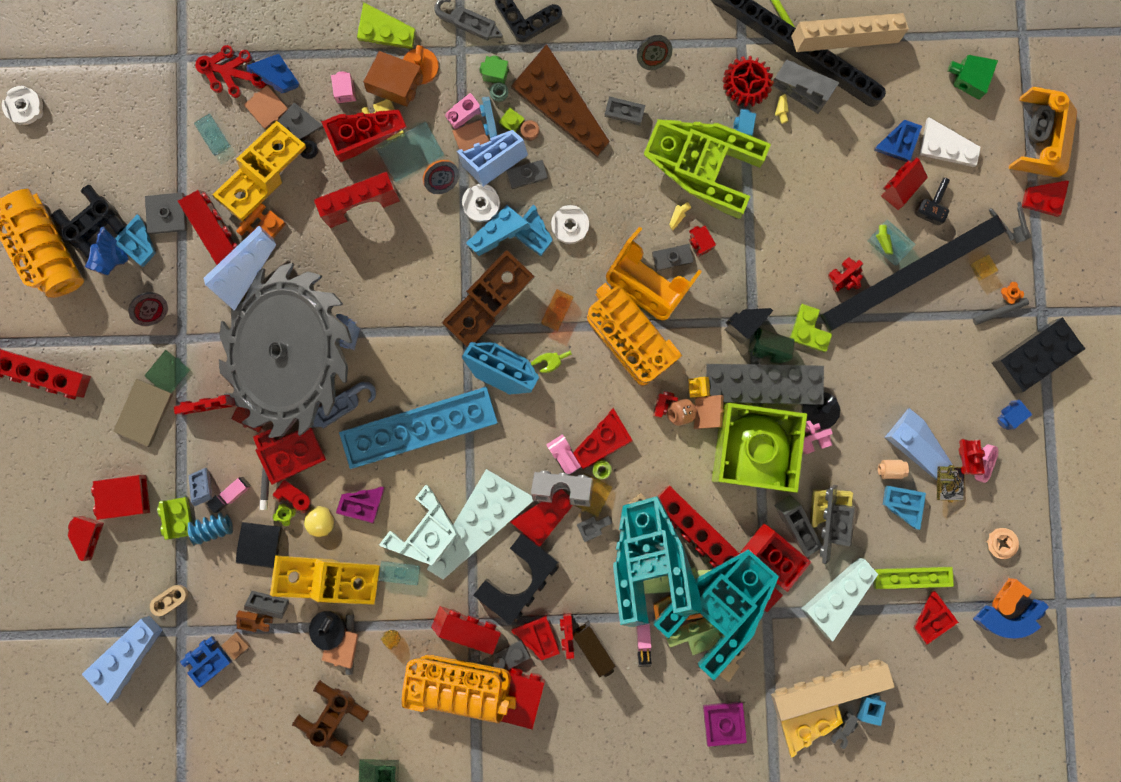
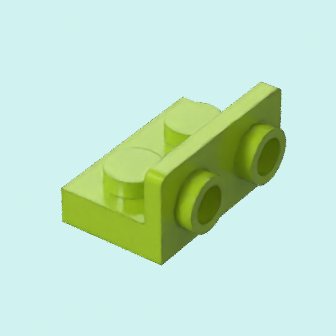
[157,497,192,540]

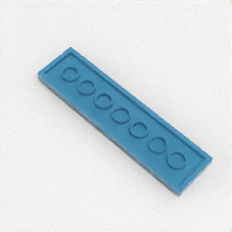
[339,387,498,469]

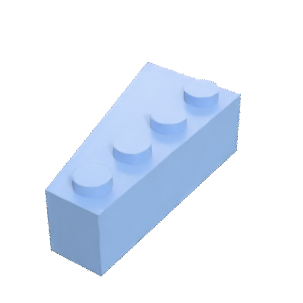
[204,225,276,310]
[82,616,162,703]

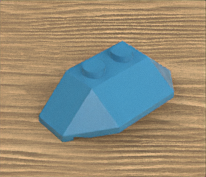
[462,342,539,395]

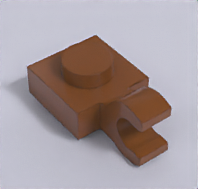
[236,610,273,632]

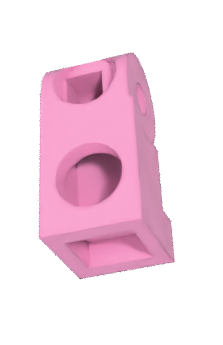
[445,93,481,129]

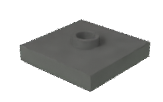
[145,193,187,234]

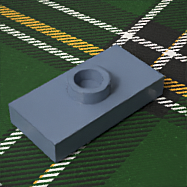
[188,468,213,507]

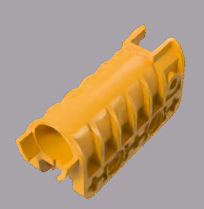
[587,282,683,386]
[401,654,516,723]

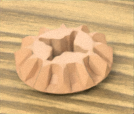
[986,528,1019,559]

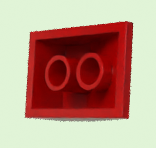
[740,523,811,592]

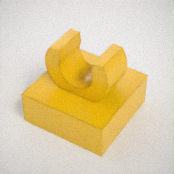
[688,377,710,398]

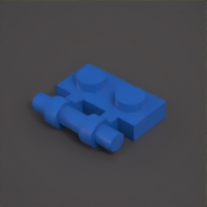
[180,636,232,688]

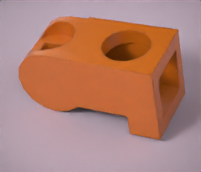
[992,578,1032,615]

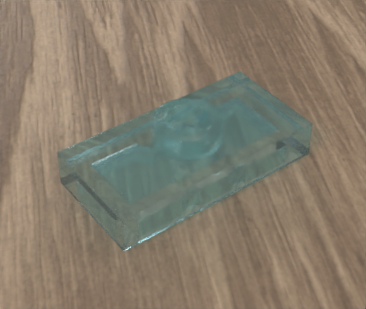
[194,114,231,156]
[379,561,421,586]

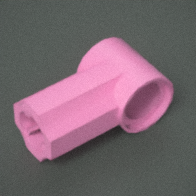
[546,434,581,474]

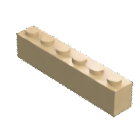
[792,13,909,52]
[771,660,895,721]

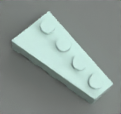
[801,558,878,642]

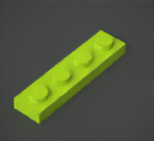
[873,567,954,589]

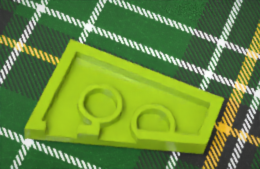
[357,2,416,49]

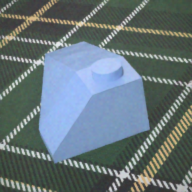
[884,408,956,486]

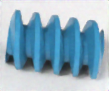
[188,512,233,546]

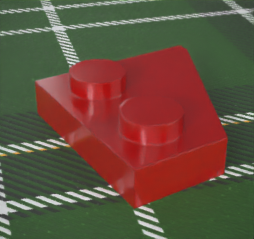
[913,591,959,645]
[511,616,560,661]

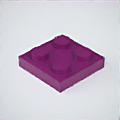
[703,701,747,747]

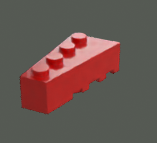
[178,190,238,265]

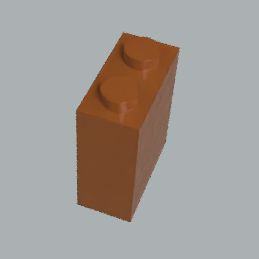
[363,51,424,107]

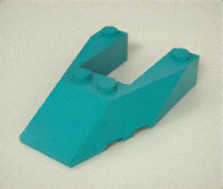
[613,496,702,627]
[653,549,779,680]

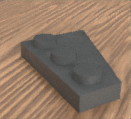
[273,103,324,150]

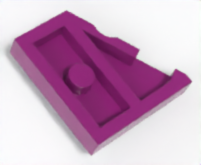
[336,486,385,524]

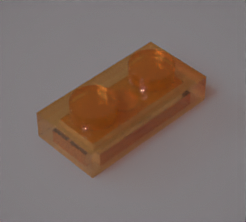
[541,289,574,332]

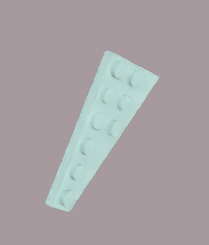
[427,469,533,579]

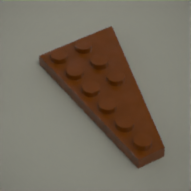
[511,44,610,158]

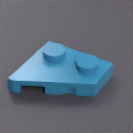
[480,96,497,140]
[515,205,553,256]
[115,214,156,267]
[882,486,926,530]

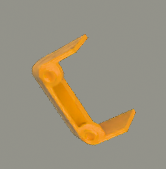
[1009,87,1077,177]
[606,227,702,320]

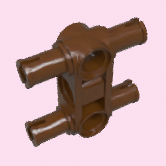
[292,680,370,757]

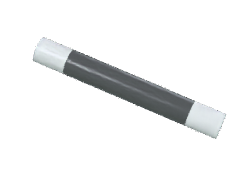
[259,466,269,510]

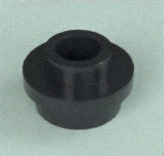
[300,140,318,159]

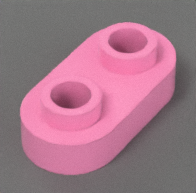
[974,444,999,483]

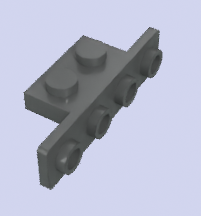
[820,484,855,564]

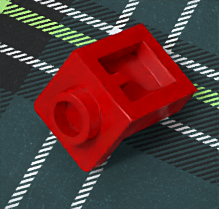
[653,391,678,419]

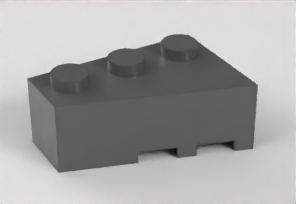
[773,59,839,114]

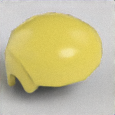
[304,506,334,538]

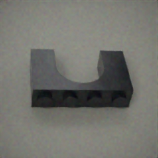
[473,532,559,624]

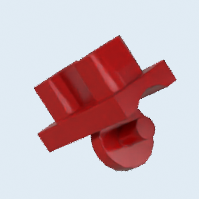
[828,257,863,293]
[959,439,986,475]

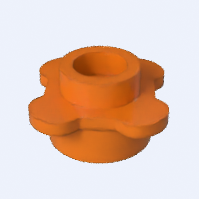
[1001,282,1024,304]

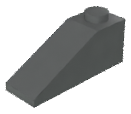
[774,495,822,557]

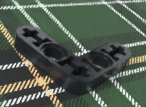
[495,0,562,42]

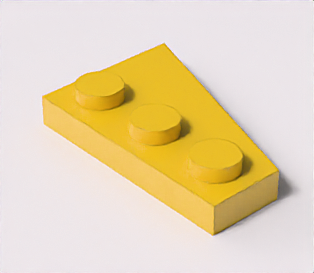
[780,704,843,758]

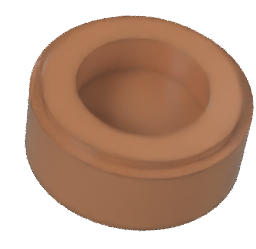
[521,120,539,141]

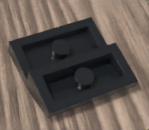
[236,522,282,568]

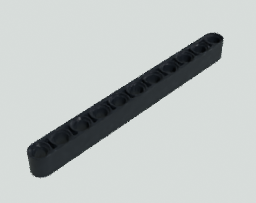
[711,0,886,107]
[820,214,1008,332]

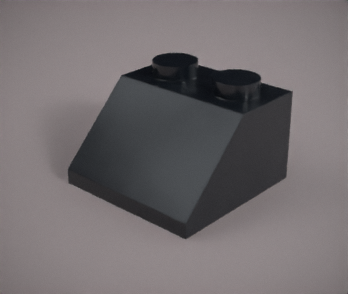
[724,308,774,344]

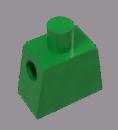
[947,55,998,100]

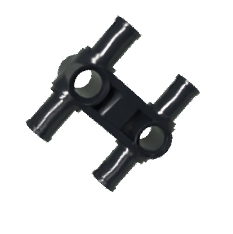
[51,185,126,259]

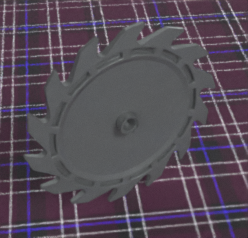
[219,263,352,438]

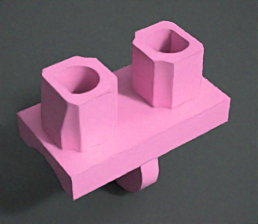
[803,421,833,455]

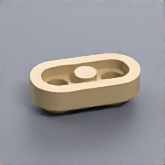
[150,585,188,616]

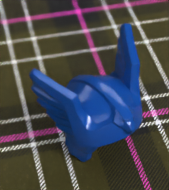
[85,227,129,275]

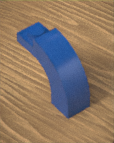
[973,599,1049,639]

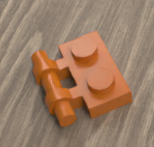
[236,203,286,239]

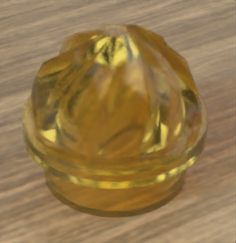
[380,630,401,650]

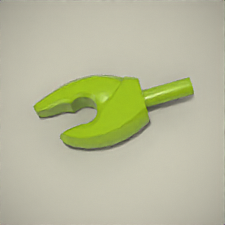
[531,351,572,373]

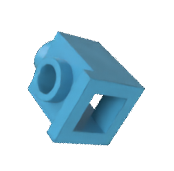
[733,109,756,136]
[856,694,886,726]

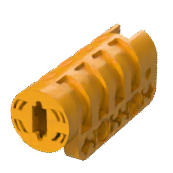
[0,189,84,298]

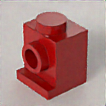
[689,226,716,258]

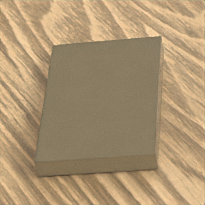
[113,379,173,447]

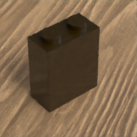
[573,621,616,678]

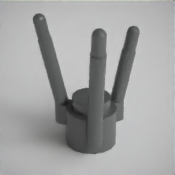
[989,201,1032,243]

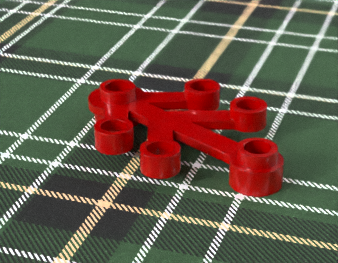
[195,45,267,98]

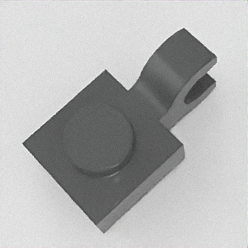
[577,516,612,542]
[831,711,859,749]

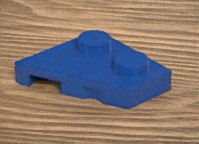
[246,54,299,94]
[874,120,922,162]

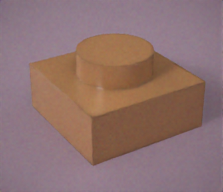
[221,632,250,660]

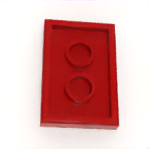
[255,428,326,485]

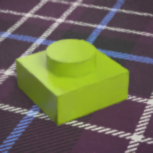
[499,108,525,132]

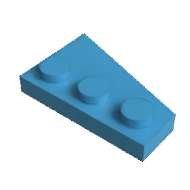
[466,205,531,256]

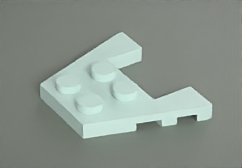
[379,485,458,566]

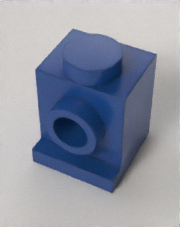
[997,400,1032,430]

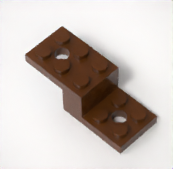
[442,250,535,347]

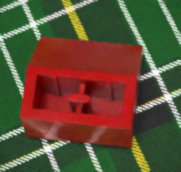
[881,157,928,210]

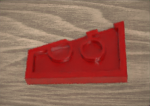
[174,395,237,415]
[573,408,633,470]
[511,489,573,546]

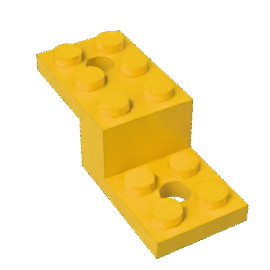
[212,121,306,221]
[270,555,380,605]

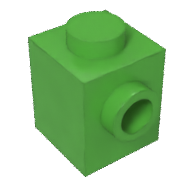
[480,56,509,84]

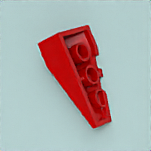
[321,110,407,163]

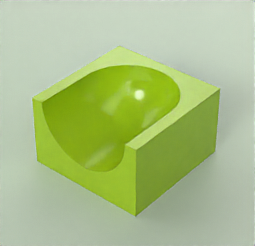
[712,403,807,493]

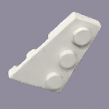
[919,118,980,167]

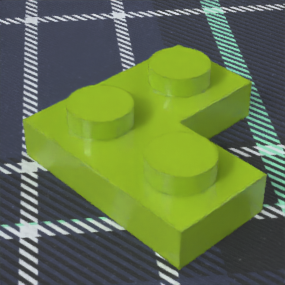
[789,304,832,353]

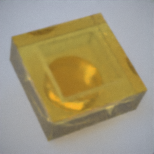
[970,254,999,281]

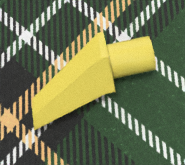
[775,94,789,124]
[669,202,691,230]

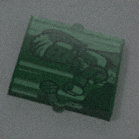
[144,350,191,393]

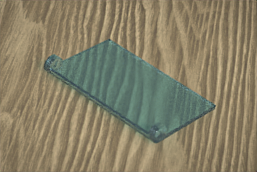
[376,122,444,182]

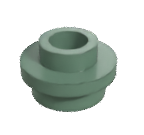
[490,83,509,102]

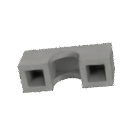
[531,471,593,507]

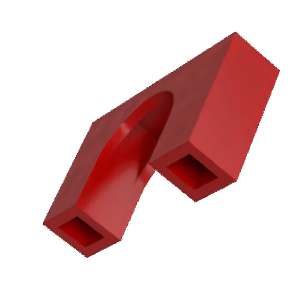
[314,172,400,228]

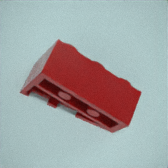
[431,606,501,655]

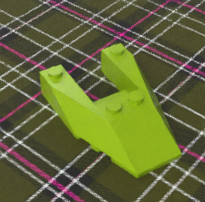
[643,119,771,219]

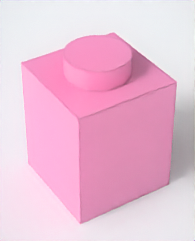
[331,71,356,103]

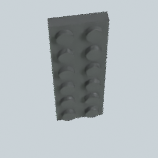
[706,364,824,405]

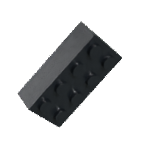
[992,317,1085,394]

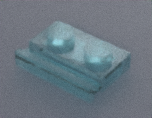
[867,219,916,266]

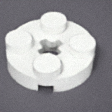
[2,86,43,125]
[462,184,500,223]
[551,205,589,244]

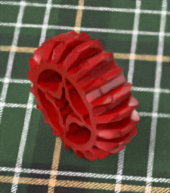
[722,56,774,107]

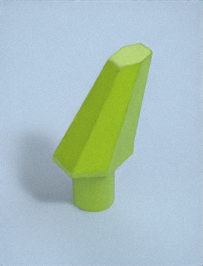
[876,225,893,255]

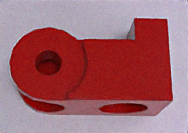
[272,480,310,513]

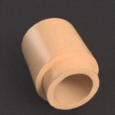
[878,460,909,479]

